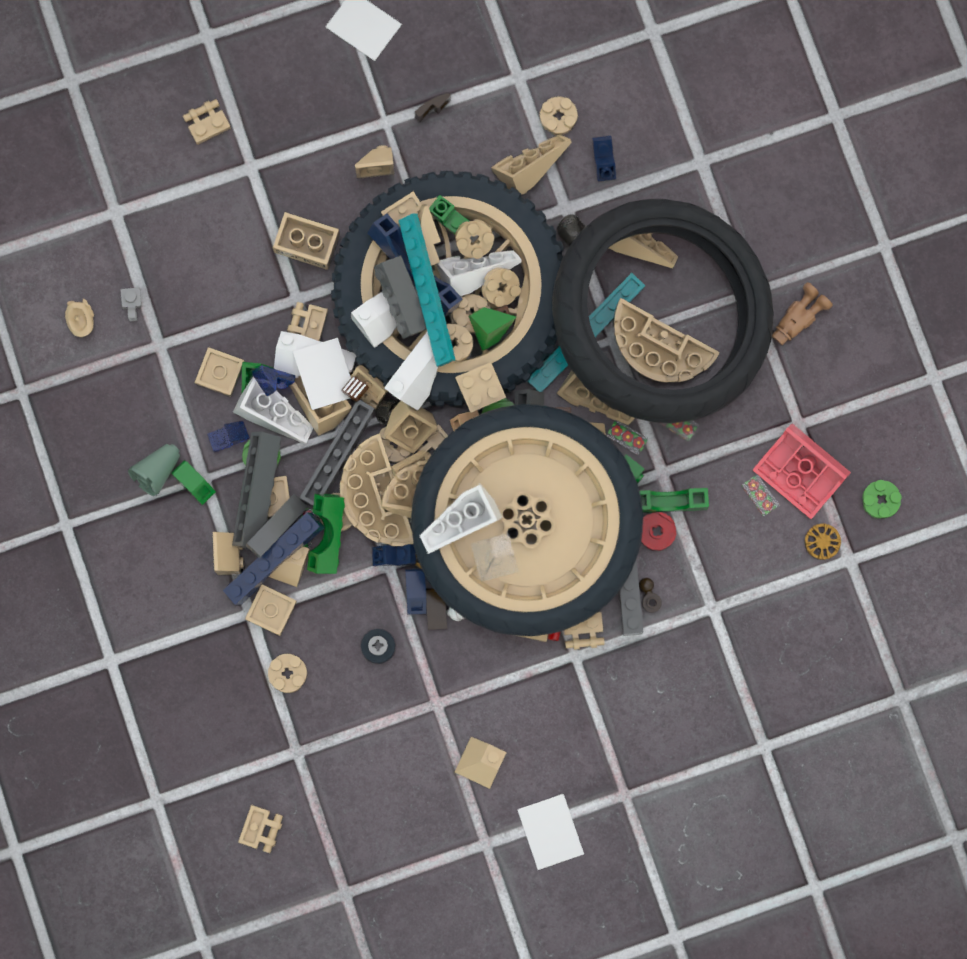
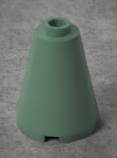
[128,444,180,496]

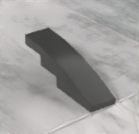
[246,494,307,558]

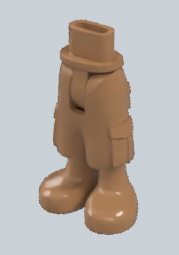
[772,282,833,345]

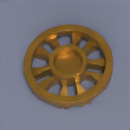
[805,524,841,560]

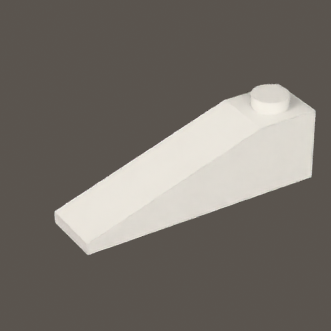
[436,250,521,297]
[351,287,418,348]
[274,331,357,378]
[385,332,438,410]
[233,375,313,444]

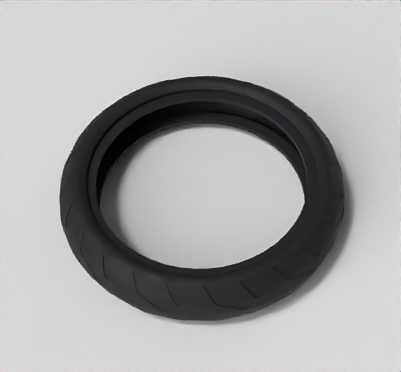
[552,199,774,424]

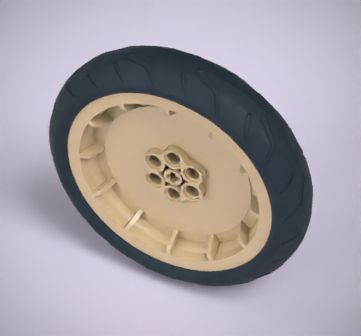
[411,404,643,636]

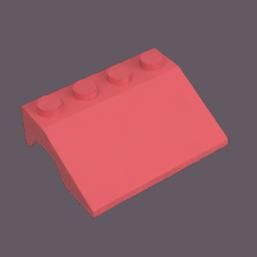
[753,424,851,519]

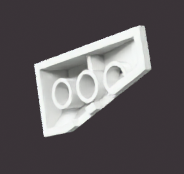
[420,484,502,554]

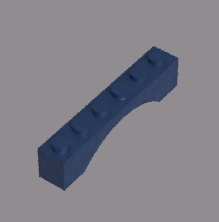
[368,213,463,317]
[223,512,325,605]

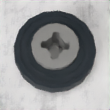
[361,629,396,664]

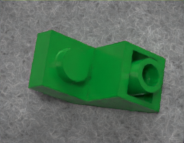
[429,195,470,235]
[171,460,216,505]

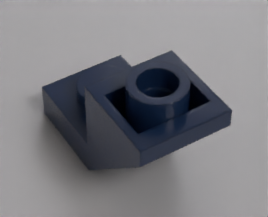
[592,135,616,182]
[372,544,416,567]
[405,569,427,615]

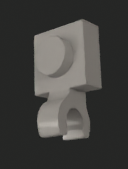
[121,287,142,322]

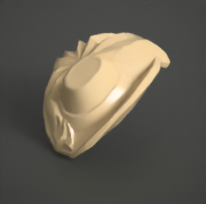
[65,299,94,337]

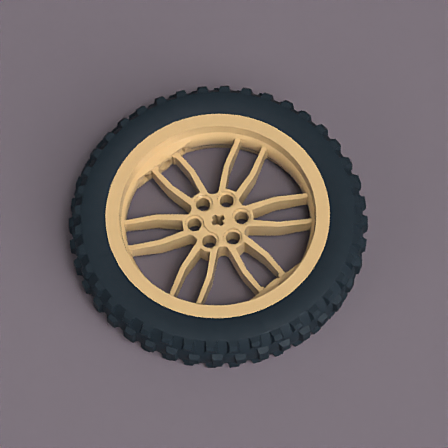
[331,171,564,408]

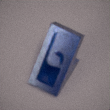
[252,365,295,397]
[207,421,250,453]

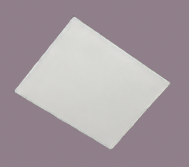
[326,0,402,61]
[292,338,351,410]
[518,794,584,870]

